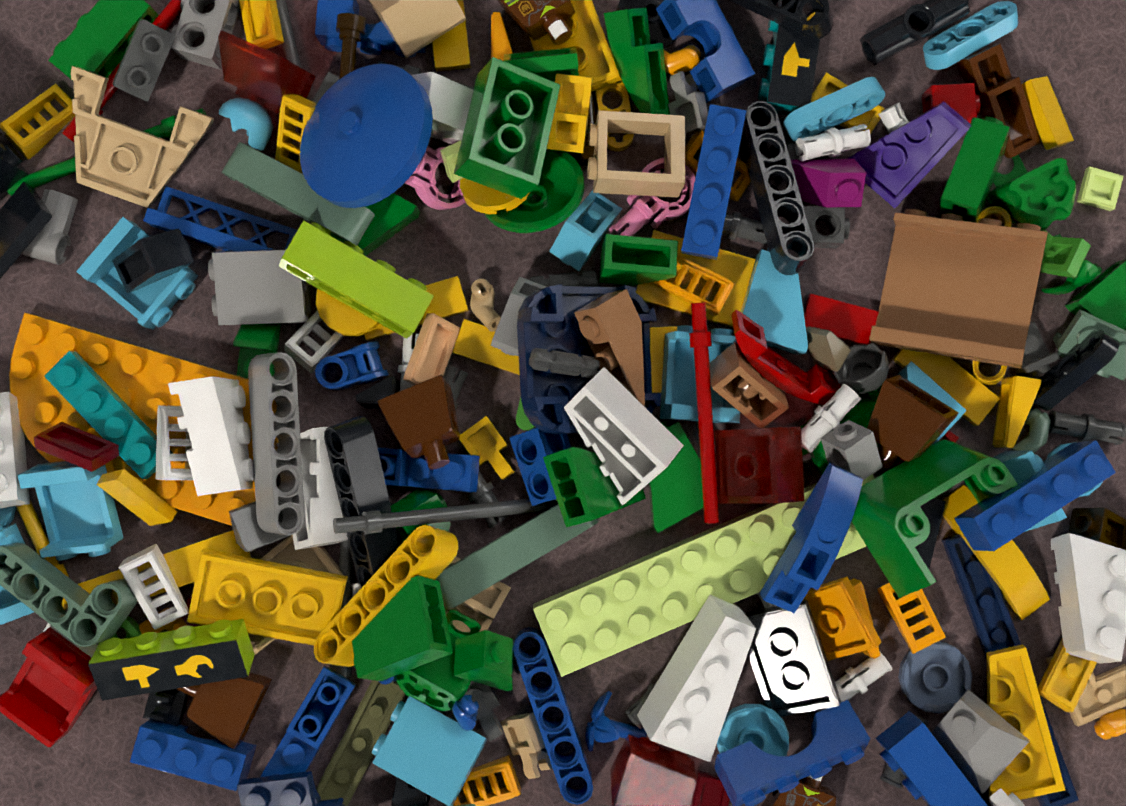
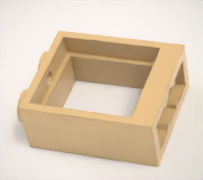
[587,110,685,198]

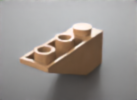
[574,289,645,406]

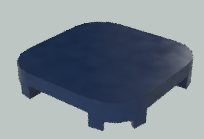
[517,284,661,434]

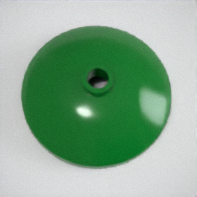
[484,149,585,233]

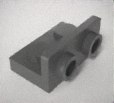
[113,19,176,102]

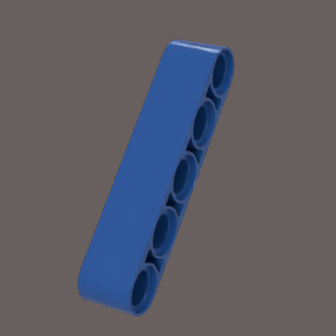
[513,627,593,805]

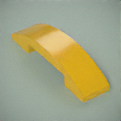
[943,484,1050,620]

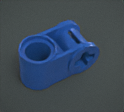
[315,341,389,391]

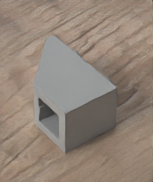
[490,277,546,356]

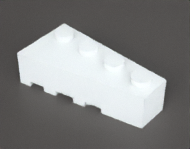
[637,595,756,762]

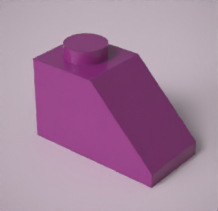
[790,159,866,208]

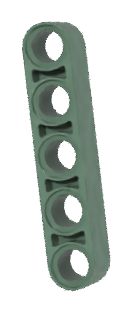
[221,142,375,246]
[435,504,599,611]

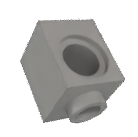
[821,420,883,480]

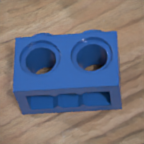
[509,428,571,506]

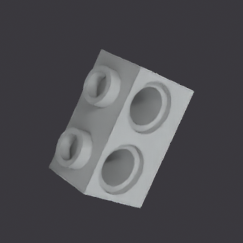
[171,0,240,70]

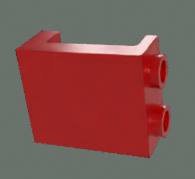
[0,627,97,747]

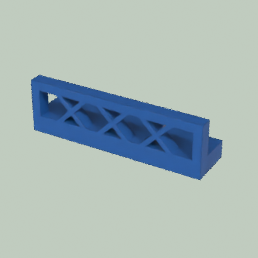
[143,186,297,251]

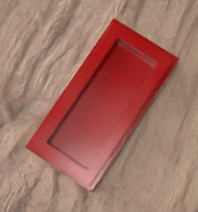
[804,293,879,345]

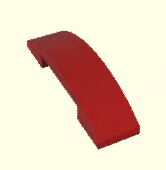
[731,309,841,405]

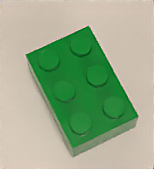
[454,57,560,199]

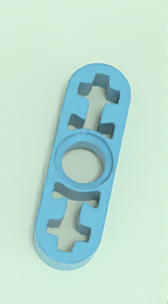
[923,1,1019,70]
[783,77,886,142]

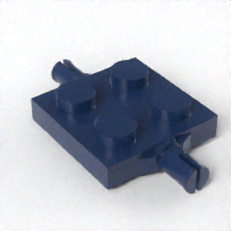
[237,771,345,806]

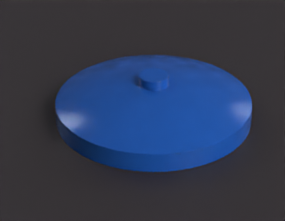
[300,64,433,208]

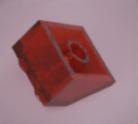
[218,30,316,115]
[715,427,804,504]
[610,734,697,806]

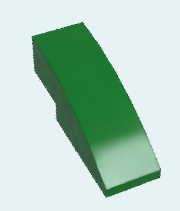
[604,8,670,115]

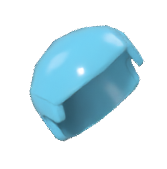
[219,98,274,151]

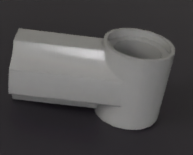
[22,189,78,265]

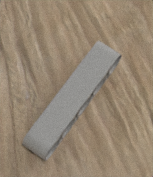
[248,352,305,535]

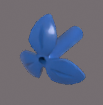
[586,691,647,751]

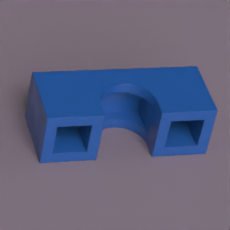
[315,0,426,57]
[656,0,755,103]
[130,720,257,791]

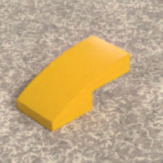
[547,73,593,153]

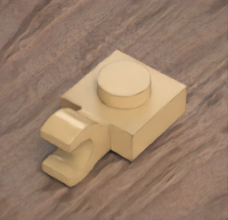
[501,712,552,779]

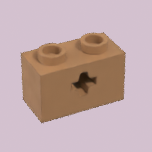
[709,342,789,429]

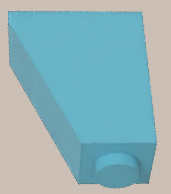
[732,248,808,355]

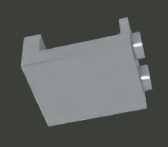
[208,249,311,325]

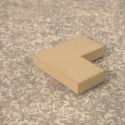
[1046,656,1126,727]

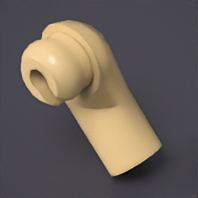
[470,278,501,332]

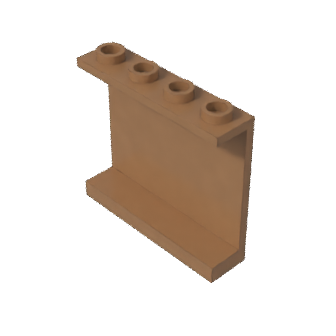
[870,209,1048,369]

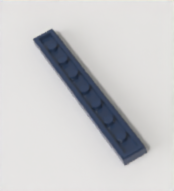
[942,534,1079,806]

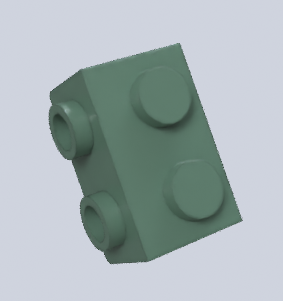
[1053,309,1126,381]

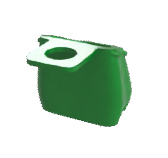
[987,154,1076,231]
[396,609,481,711]

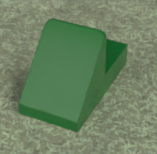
[233,323,281,379]

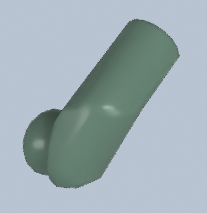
[1012,408,1051,453]

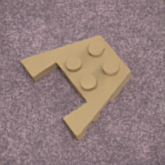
[71,66,214,208]

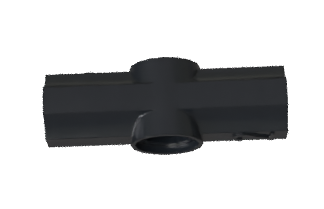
[860,0,970,66]

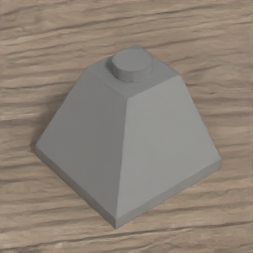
[931,689,1030,794]

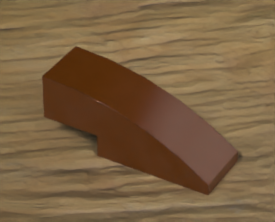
[957,43,1041,158]

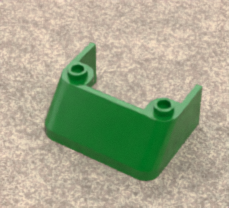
[851,440,1018,598]

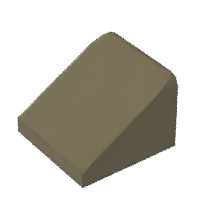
[806,326,851,372]

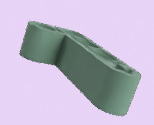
[0,543,137,647]

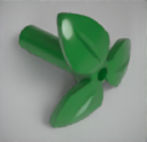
[1041,234,1102,295]

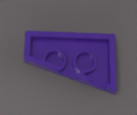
[846,101,972,208]

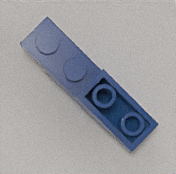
[378,448,480,492]
[759,463,863,614]
[260,666,356,777]

